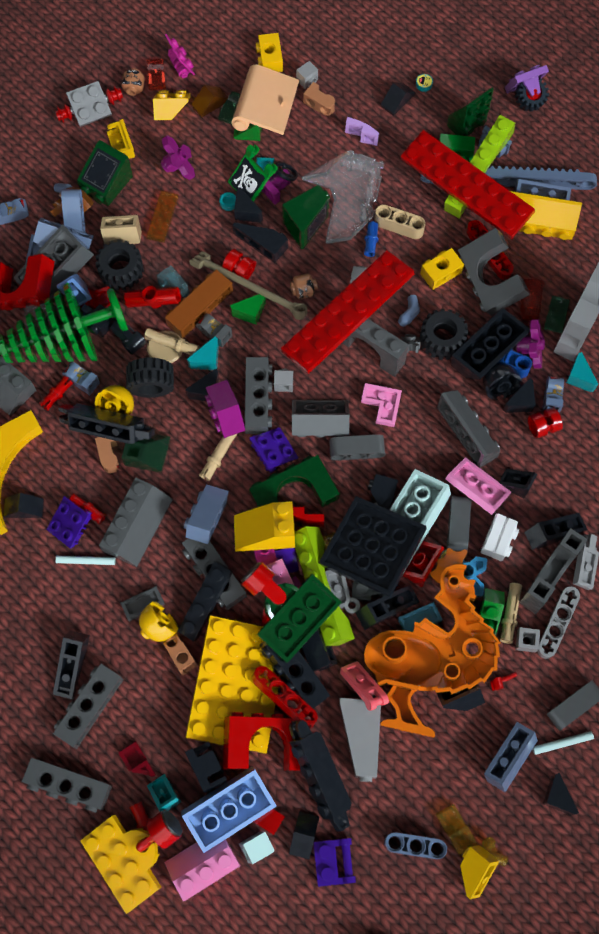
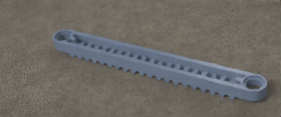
[421,166,597,190]

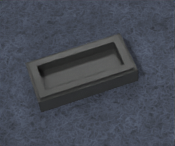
[120,586,165,622]

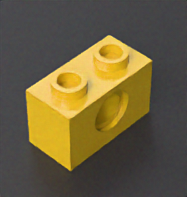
[256,33,283,72]
[420,248,464,290]

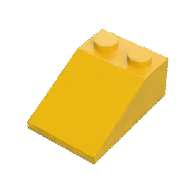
[234,501,295,552]

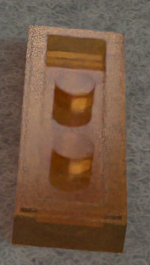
[147,191,179,243]

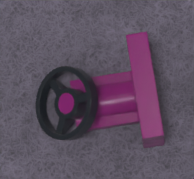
[261,162,298,205]

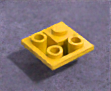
[153,90,191,120]

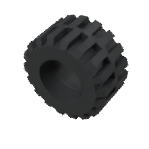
[96,240,144,290]
[419,309,468,360]
[126,358,174,398]

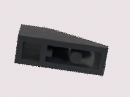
[232,222,288,263]
[524,513,588,550]
[355,585,420,630]
[53,630,90,699]

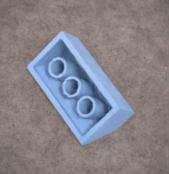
[181,766,276,853]

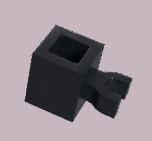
[81,304,116,337]

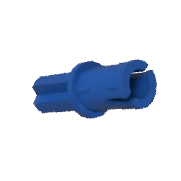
[364,221,379,257]

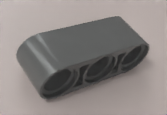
[329,435,386,460]
[447,495,471,551]
[546,680,599,731]

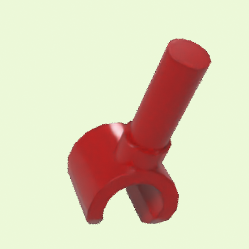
[490,672,517,691]

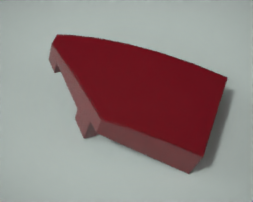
[118,741,156,777]

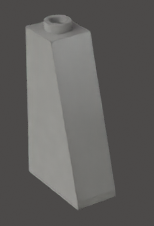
[339,698,381,782]

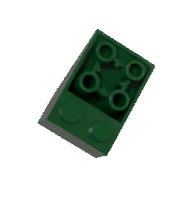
[447,87,494,136]

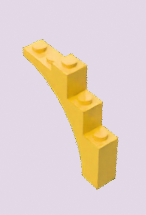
[0,410,43,535]

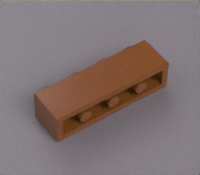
[165,269,233,338]

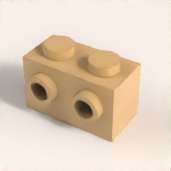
[100,215,142,245]

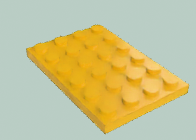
[185,615,281,754]

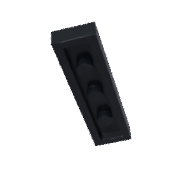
[177,561,233,642]

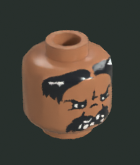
[121,68,145,96]
[290,274,318,299]

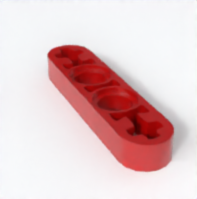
[466,220,514,279]
[252,666,318,729]

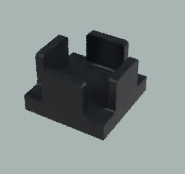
[185,741,228,794]

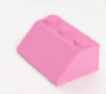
[164,839,241,901]

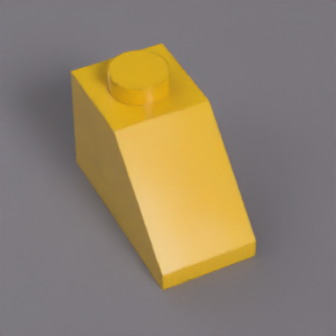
[460,845,499,899]

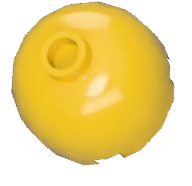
[95,385,134,415]
[139,601,178,642]

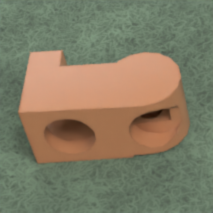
[303,82,335,116]
[95,437,119,473]
[163,634,198,676]

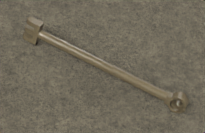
[189,251,308,320]

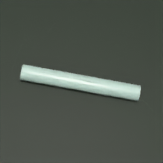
[56,555,116,565]
[532,731,594,755]

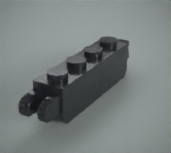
[59,403,155,444]
[288,720,352,832]

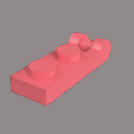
[340,661,389,711]

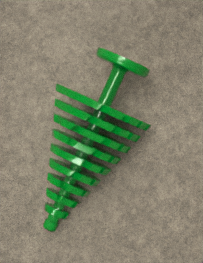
[0,283,129,363]

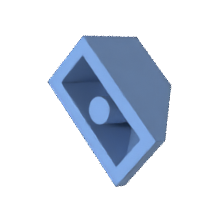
[56,274,92,306]

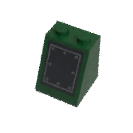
[77,140,133,207]
[282,185,330,250]

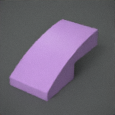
[345,117,379,146]

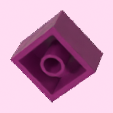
[205,380,246,438]

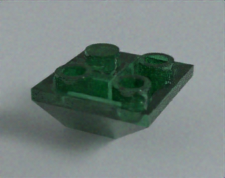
[122,434,171,473]

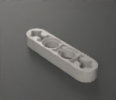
[537,587,580,659]

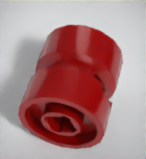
[222,249,256,280]
[527,407,563,439]

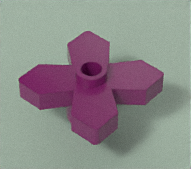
[161,135,195,180]
[517,320,545,369]

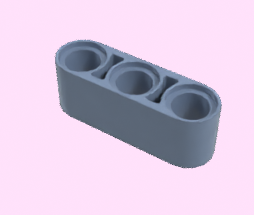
[61,189,86,233]
[384,833,447,859]

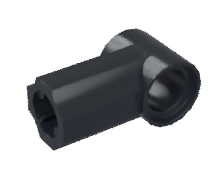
[110,320,147,355]

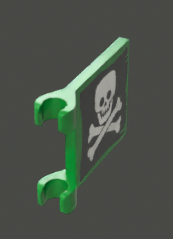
[228,145,278,202]

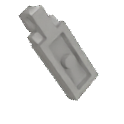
[573,534,599,590]

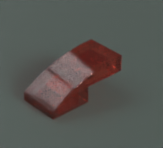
[147,58,166,90]

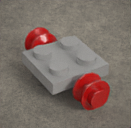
[55,81,123,127]

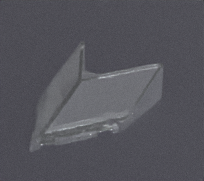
[302,150,384,244]

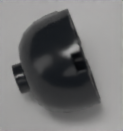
[483,363,522,400]

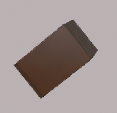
[192,85,229,118]

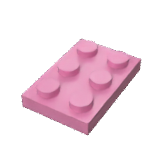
[445,457,511,515]

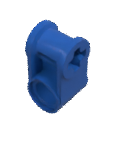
[497,350,532,378]

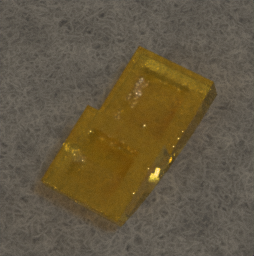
[435,804,478,855]

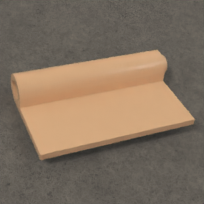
[232,64,299,135]

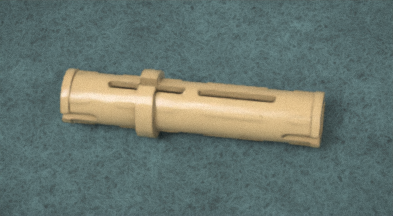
[144,328,200,355]
[199,433,238,481]
[500,583,522,644]

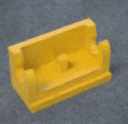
[107,119,135,159]

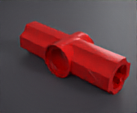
[124,286,181,309]

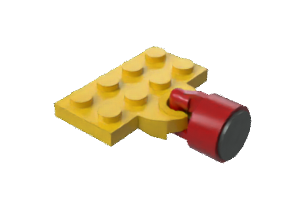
[80,810,182,914]

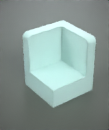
[239,831,274,864]

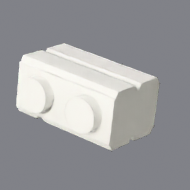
[481,513,519,561]

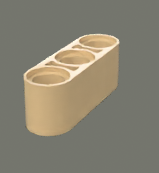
[375,205,425,239]

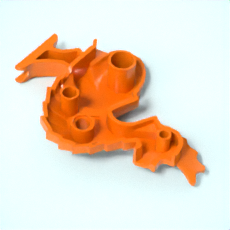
[364,548,501,738]

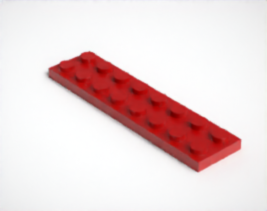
[400,130,535,239]
[281,250,415,374]

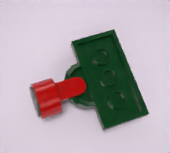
[241,562,342,663]

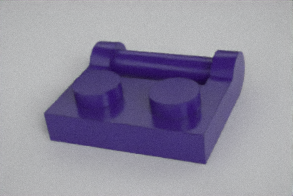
[313,838,356,887]

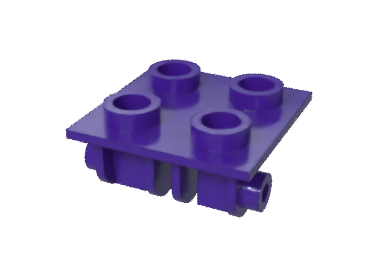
[249,427,299,473]
[46,496,92,549]

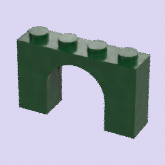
[249,455,340,508]

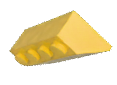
[511,191,582,240]

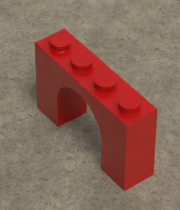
[0,254,55,311]
[223,712,309,771]

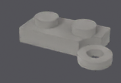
[325,570,360,614]

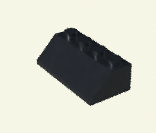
[451,308,531,380]

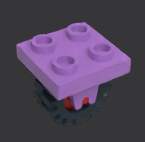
[505,65,549,112]

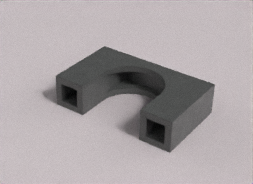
[458,228,530,316]
[342,319,409,377]
[519,528,588,614]

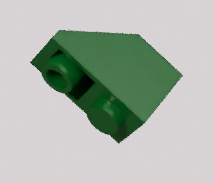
[479,588,505,636]

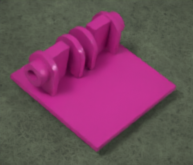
[165,34,195,78]

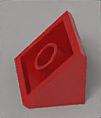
[402,541,444,587]

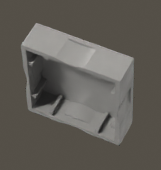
[554,262,599,362]

